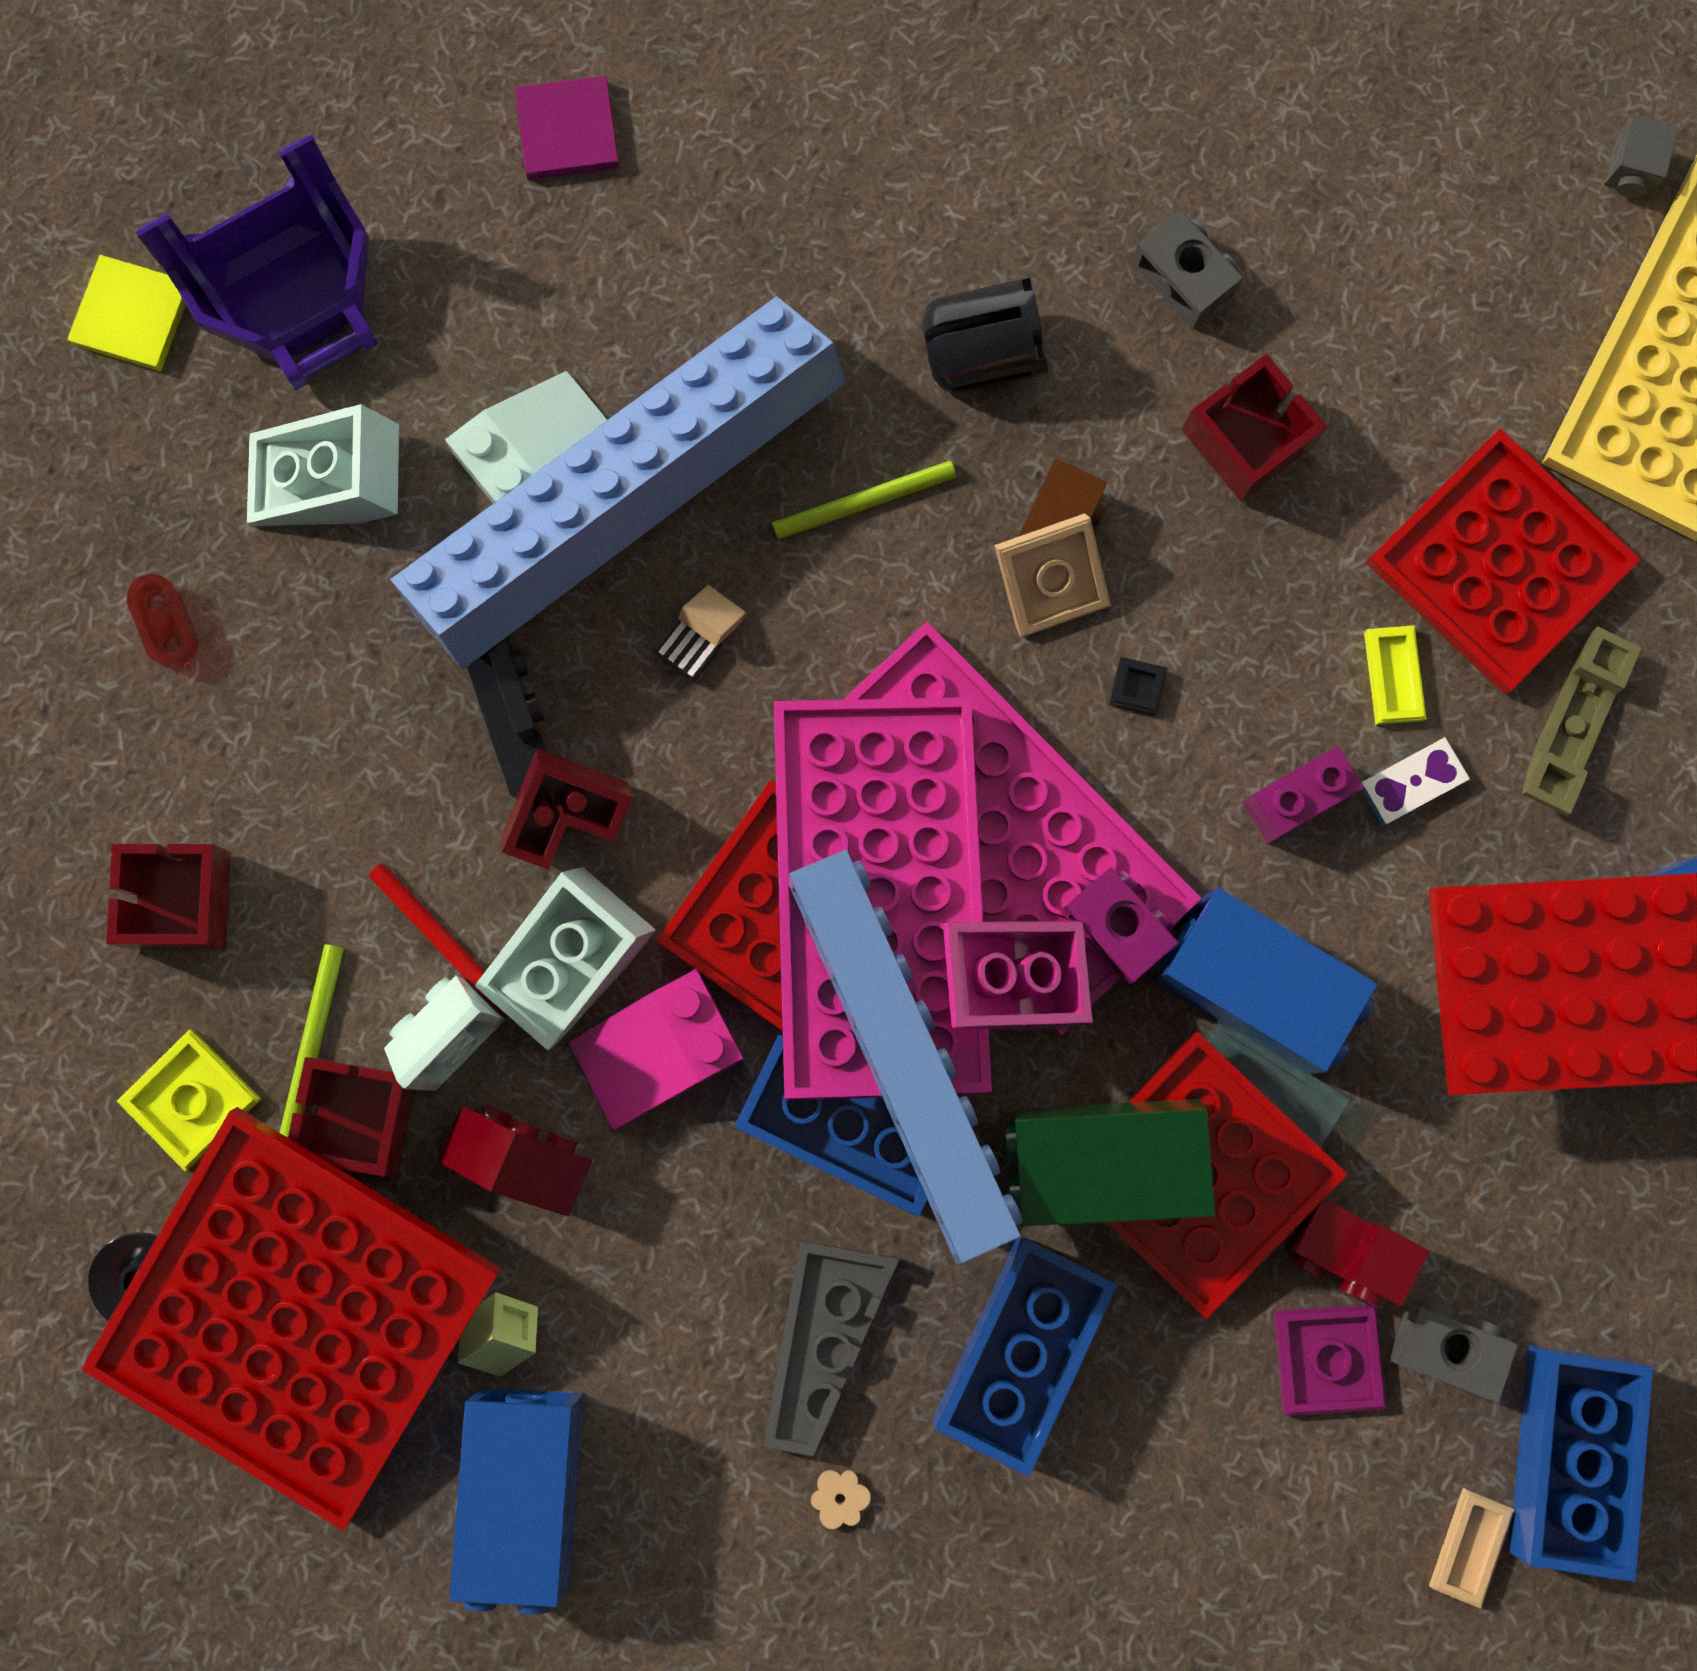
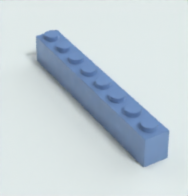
[788,850,1023,1265]

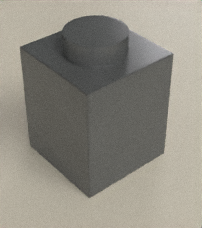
[1604,114,1679,198]

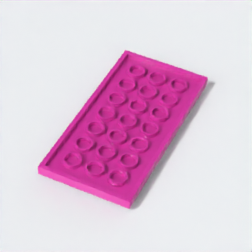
[843,621,1201,1036]
[774,697,992,1101]

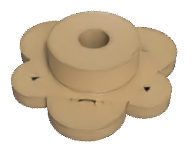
[811,1470,871,1529]

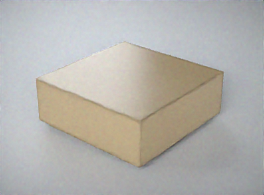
[678,585,746,646]

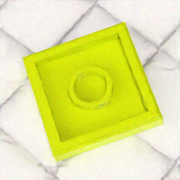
[67,255,186,372]
[117,1029,261,1172]

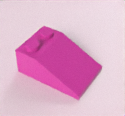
[943,921,1093,1031]
[568,969,745,1130]

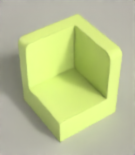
[458,1292,538,1376]

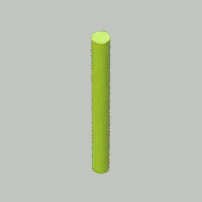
[771,460,956,540]
[279,944,344,1137]

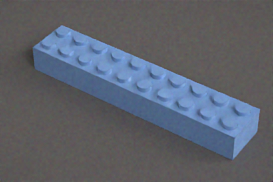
[390,296,846,670]

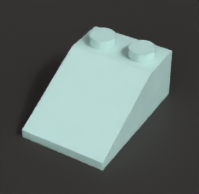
[445,371,607,504]
[247,404,399,526]
[475,867,656,1051]
[384,975,506,1091]

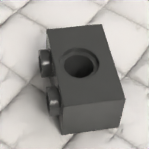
[1131,209,1243,329]
[1388,1298,1518,1404]

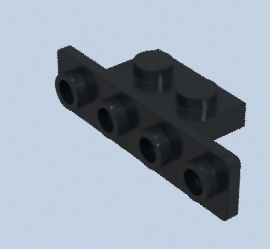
[467,636,548,798]

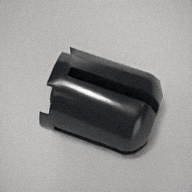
[922,277,1048,394]

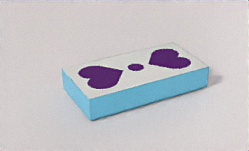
[1361,737,1470,827]

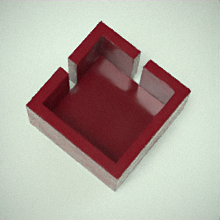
[1182,353,1328,502]
[106,844,231,950]
[288,1057,415,1177]

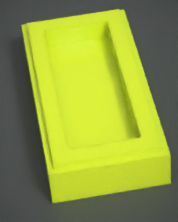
[1364,625,1427,725]

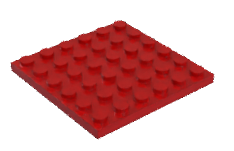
[81,1107,502,1532]

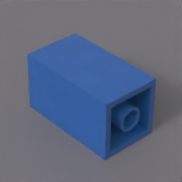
[1151,887,1377,1074]
[449,1388,584,1614]

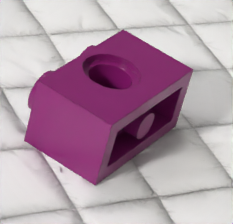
[1243,746,1364,844]
[1061,867,1178,986]

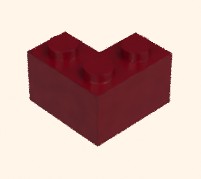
[501,748,633,870]
[438,1103,593,1217]
[1285,1198,1429,1309]

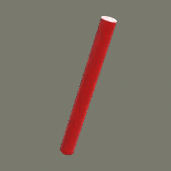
[368,863,506,1017]

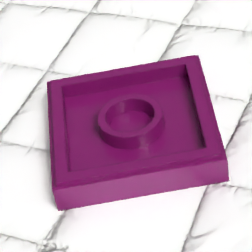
[514,75,619,180]
[1274,1304,1387,1416]

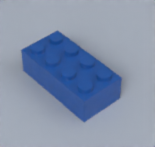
[734,1035,927,1217]
[932,1235,1118,1477]
[1509,1345,1653,1582]

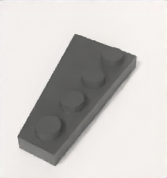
[763,1240,899,1456]

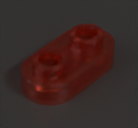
[127,574,198,669]

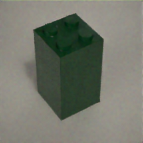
[1006,1099,1215,1226]

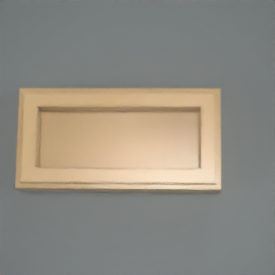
[1429,1488,1515,1609]

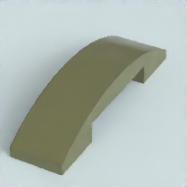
[1522,627,1642,816]

